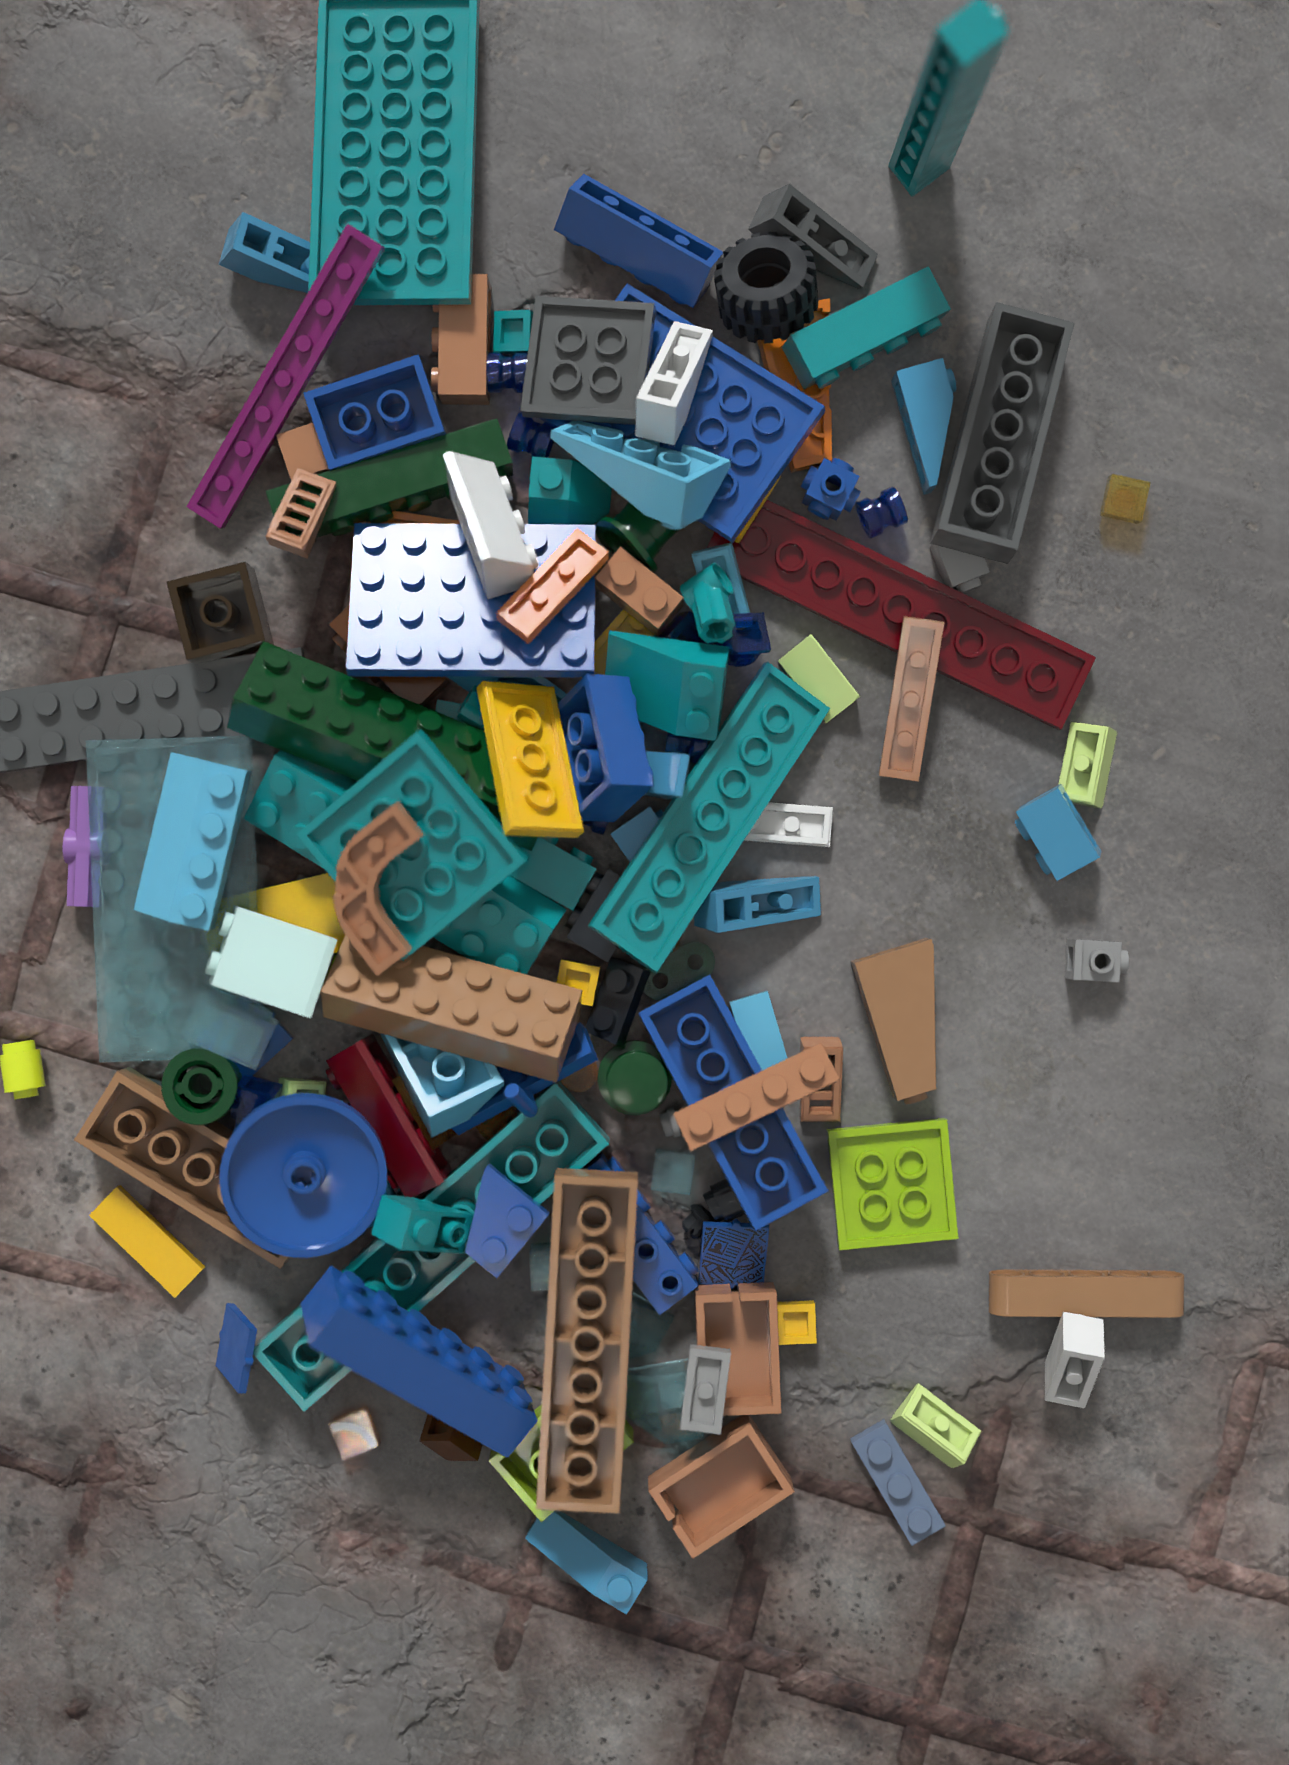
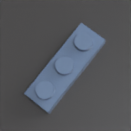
[850,1419,946,1546]

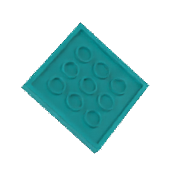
[296,729,529,961]

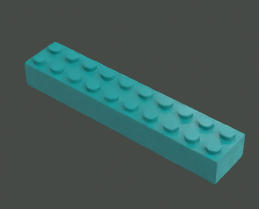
[253,1081,610,1412]

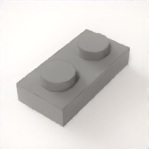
[680,1344,731,1435]

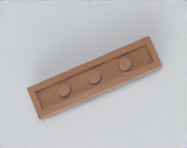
[879,616,944,782]
[673,1043,840,1152]

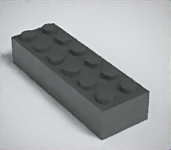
[930,302,1075,564]

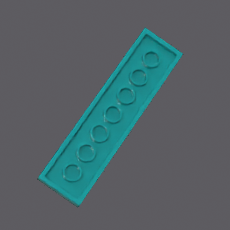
[588,662,830,972]

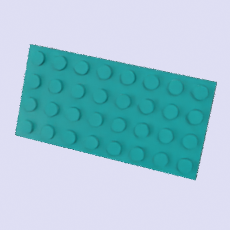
[308,0,480,305]

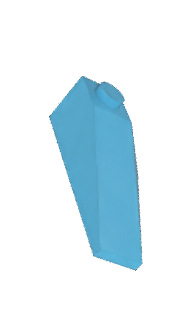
[550,421,731,529]
[380,1033,504,1137]

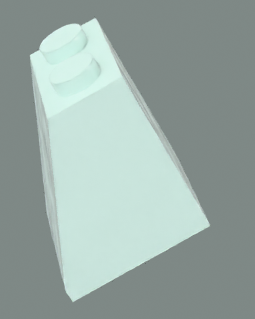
[205,906,337,1018]

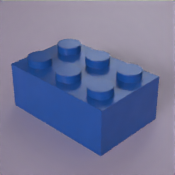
[303,354,446,471]
[558,673,654,822]

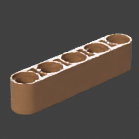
[989,1269,1184,1318]

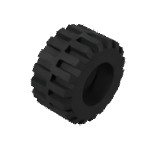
[714,232,818,344]

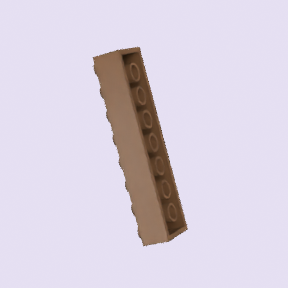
[536,1168,638,1513]

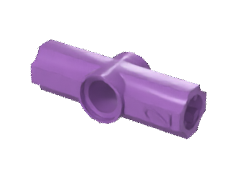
[63,786,112,907]

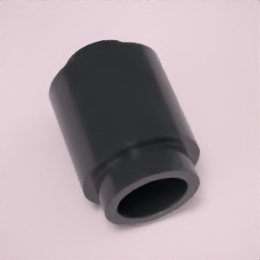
[703,1179,745,1222]

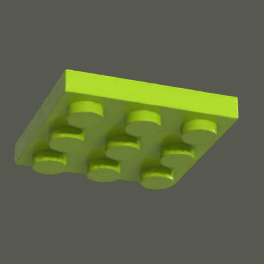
[827,1118,959,1250]

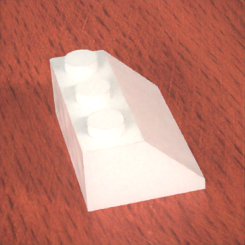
[444,452,539,600]

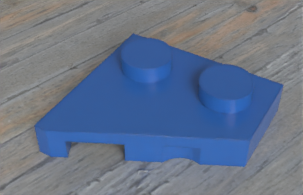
[465,1163,549,1278]

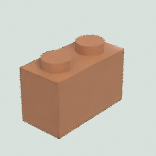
[595,546,684,637]

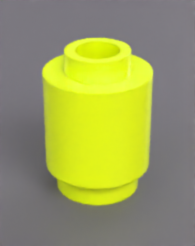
[0,1039,46,1099]

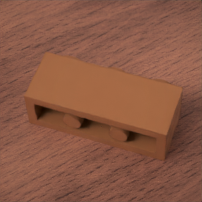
[431,274,491,405]

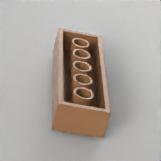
[320,935,582,1083]
[74,1067,291,1269]

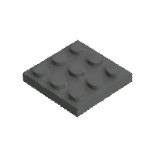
[520,296,656,425]

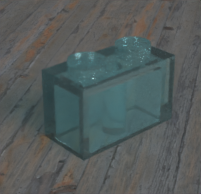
[180,987,279,1070]

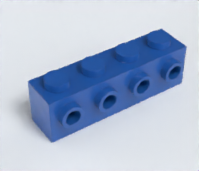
[554,174,723,308]
[581,1152,699,1315]

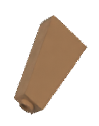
[850,938,936,1104]

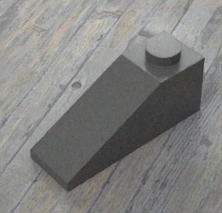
[748,184,878,289]

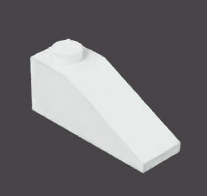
[635,321,713,445]

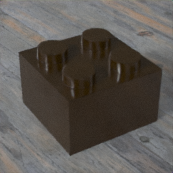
[167,562,274,665]

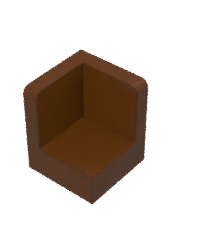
[419,1413,483,1461]

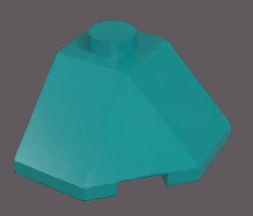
[528,456,612,525]

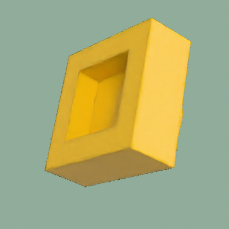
[557,959,600,1006]
[777,1300,817,1345]

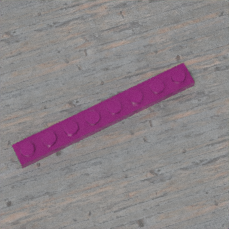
[186,223,385,529]

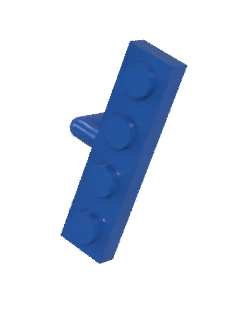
[451,1022,598,1135]

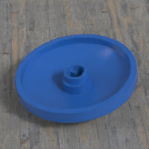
[219,1093,387,1258]

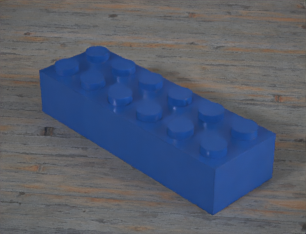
[639,975,828,1232]
[301,1266,538,1458]

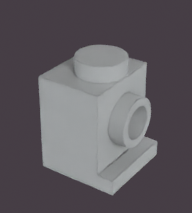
[1065,939,1129,982]

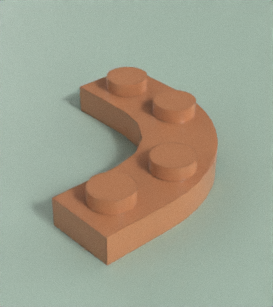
[333,801,424,976]

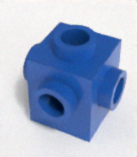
[800,458,861,521]

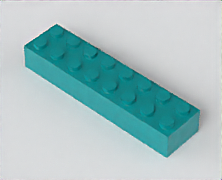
[243,750,567,975]

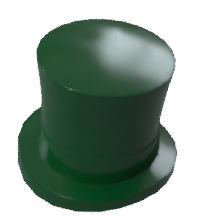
[596,502,680,573]
[597,1040,672,1116]
[161,1048,243,1125]

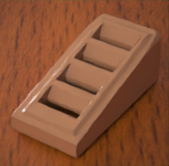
[266,468,337,559]
[800,1037,843,1122]

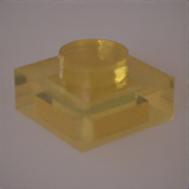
[1100,474,1151,524]

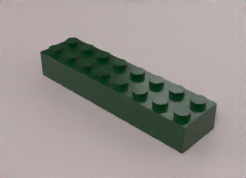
[227,641,538,851]

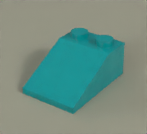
[605,630,730,741]

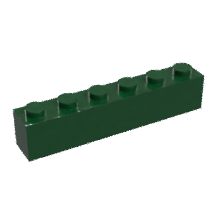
[265,418,513,543]

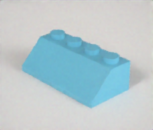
[134,752,252,931]

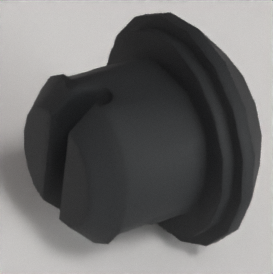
[682,1204,715,1239]

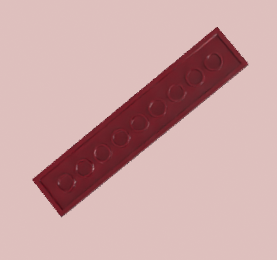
[707,500,1096,730]

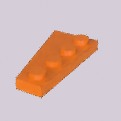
[757,298,832,473]

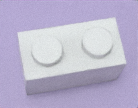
[1045,1312,1105,1408]

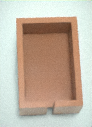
[694,1282,781,1416]
[648,1415,794,1559]

